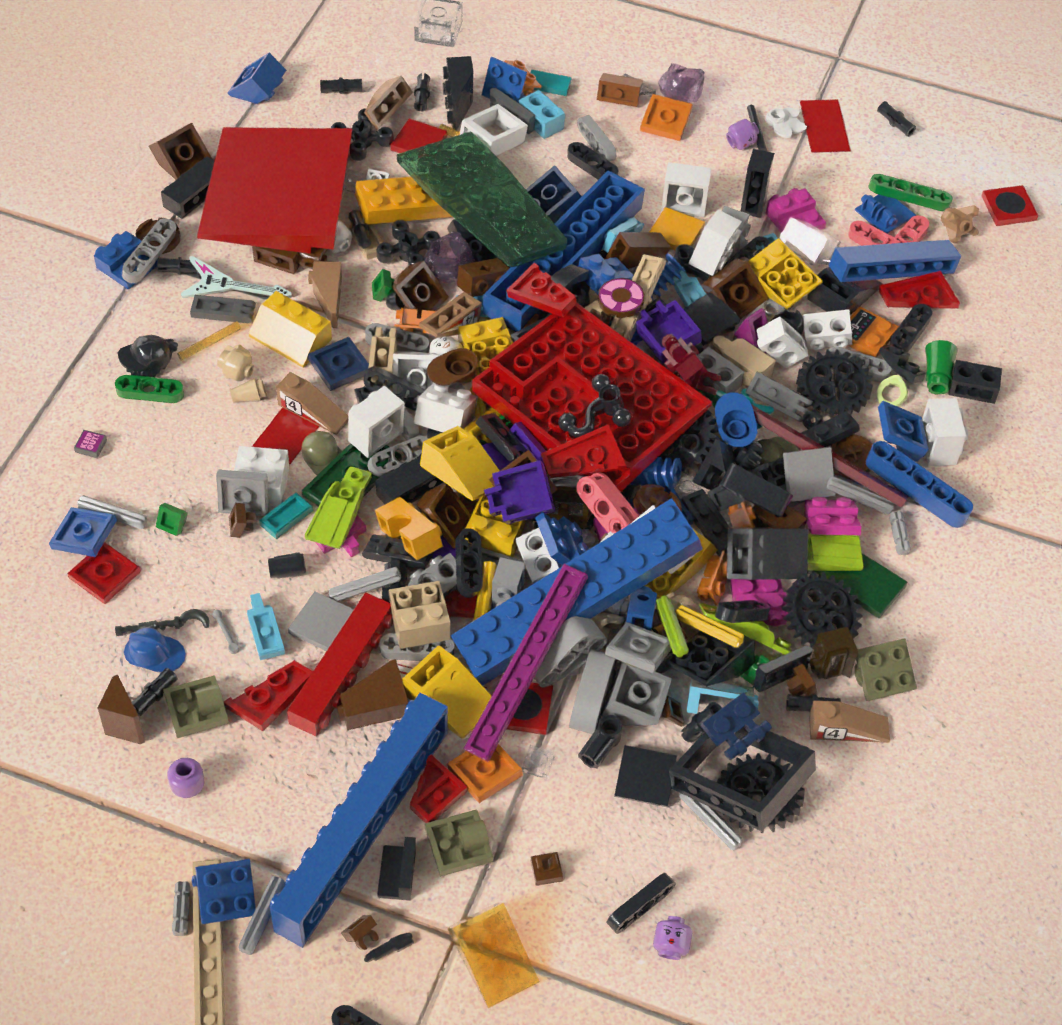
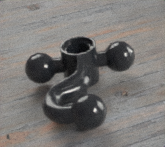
[558,374,632,438]

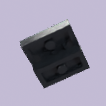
[684,292,741,346]
[614,745,677,807]

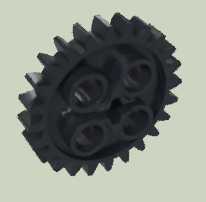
[796,349,873,419]
[658,409,720,475]
[782,572,863,649]
[717,753,805,833]

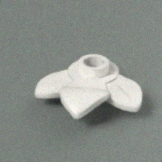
[766,107,807,138]

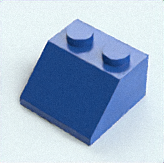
[227,52,287,104]

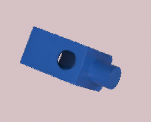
[626,586,657,631]

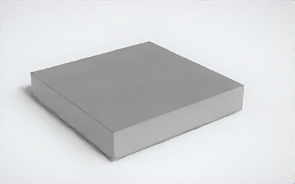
[783,447,836,502]
[216,469,269,517]
[288,591,354,651]
[605,622,671,673]

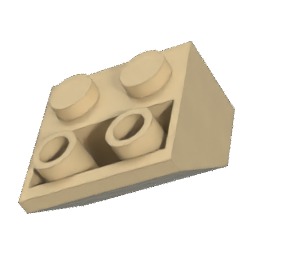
[389,581,450,649]

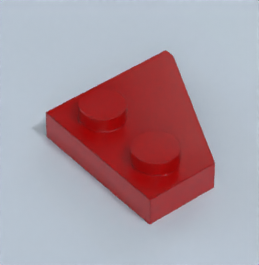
[410,754,468,823]

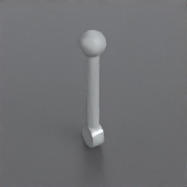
[212,609,239,654]

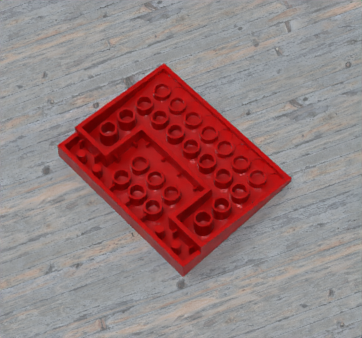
[197,127,352,254]
[472,303,712,492]

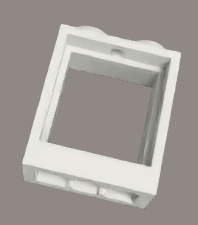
[459,104,528,159]

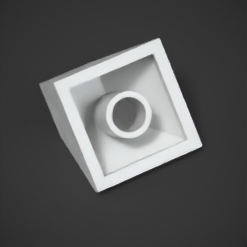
[393,351,440,402]

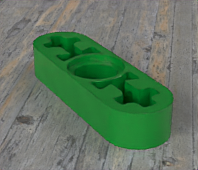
[115,375,184,403]

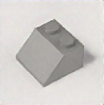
[601,661,672,726]

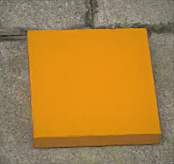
[649,207,705,251]

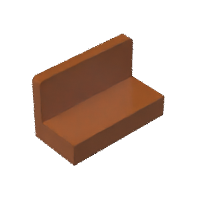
[596,73,643,107]

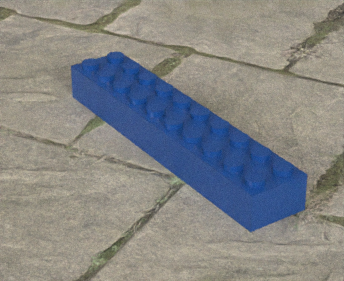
[482,171,645,332]
[450,498,702,686]
[269,693,448,948]

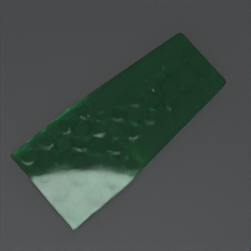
[397,131,567,267]

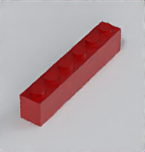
[287,592,393,737]

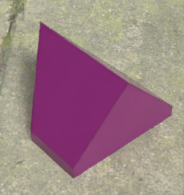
[734,308,768,354]

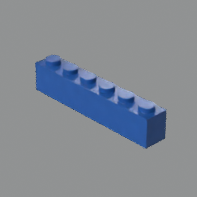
[829,240,961,282]

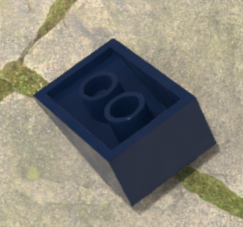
[522,165,582,234]

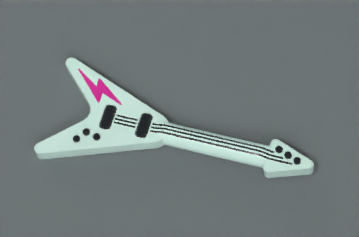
[181,256,292,298]

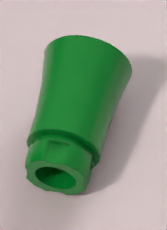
[925,340,958,395]

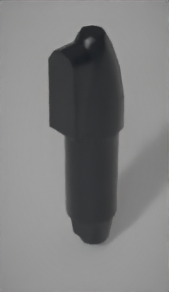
[364,933,414,963]

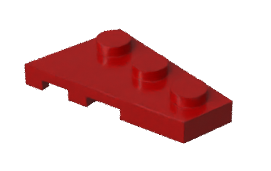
[506,263,577,317]
[878,271,960,309]
[541,424,628,478]
[223,660,313,731]

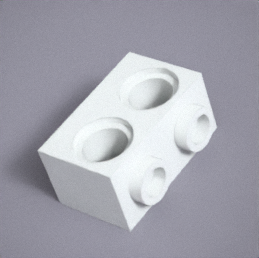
[803,310,852,350]
[757,317,809,368]
[515,528,562,584]

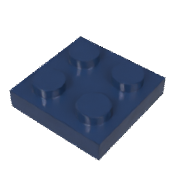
[308,337,369,391]

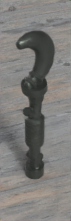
[115,609,210,637]

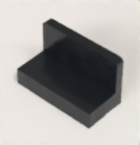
[377,837,416,901]

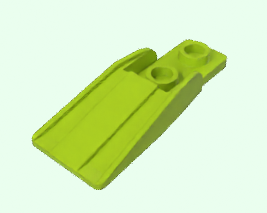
[305,467,372,549]
[808,533,863,571]
[699,603,793,655]

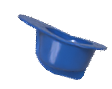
[715,392,758,447]
[124,628,186,673]

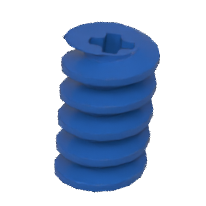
[651,253,686,301]
[630,457,682,488]

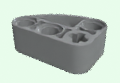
[534,616,607,687]
[569,649,617,734]

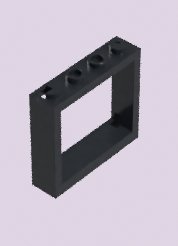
[669,727,816,832]

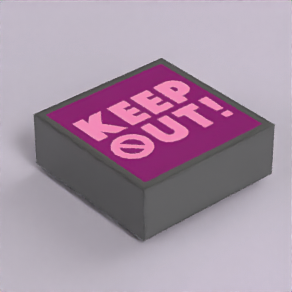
[74,430,107,458]

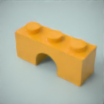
[375,497,443,560]

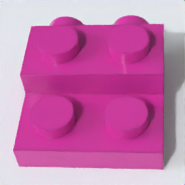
[766,188,826,242]
[804,497,862,535]
[730,579,788,627]

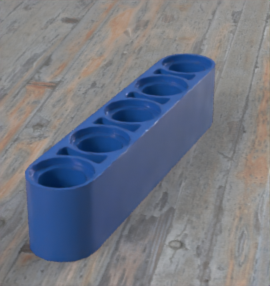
[866,441,973,528]

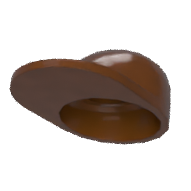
[427,348,479,386]

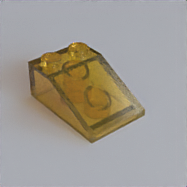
[447,902,540,1008]

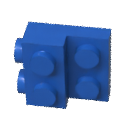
[94,231,158,289]
[578,254,634,295]
[878,401,929,462]
[535,512,589,566]

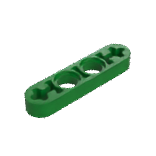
[868,174,953,211]

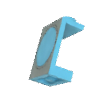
[687,678,759,714]

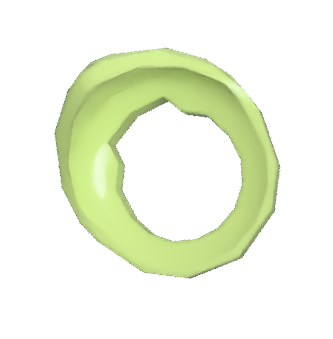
[877,375,908,407]

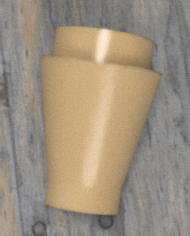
[230,378,267,403]

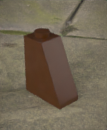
[604,232,671,269]
[337,659,408,730]

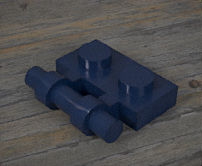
[700,692,772,760]

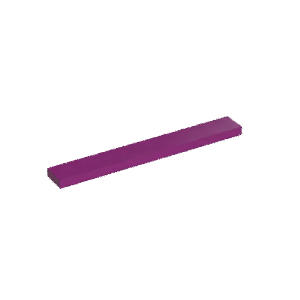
[463,564,588,762]

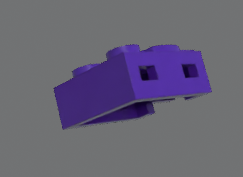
[636,300,702,364]
[484,460,556,525]

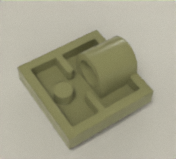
[854,638,917,701]
[163,675,229,738]
[424,809,493,877]

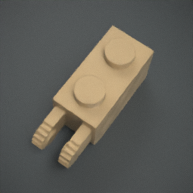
[368,327,397,388]
[711,335,776,386]

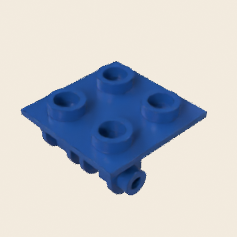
[481,56,527,103]
[855,194,916,234]
[191,859,256,924]

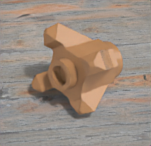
[941,205,979,244]

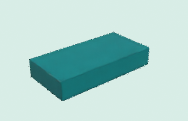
[530,70,572,96]
[259,492,313,539]

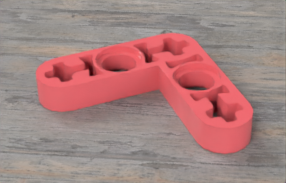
[848,215,929,246]

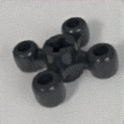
[331,108,394,161]
[376,220,441,265]

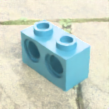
[519,90,565,139]

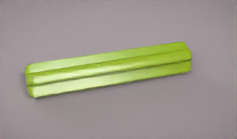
[656,595,688,658]

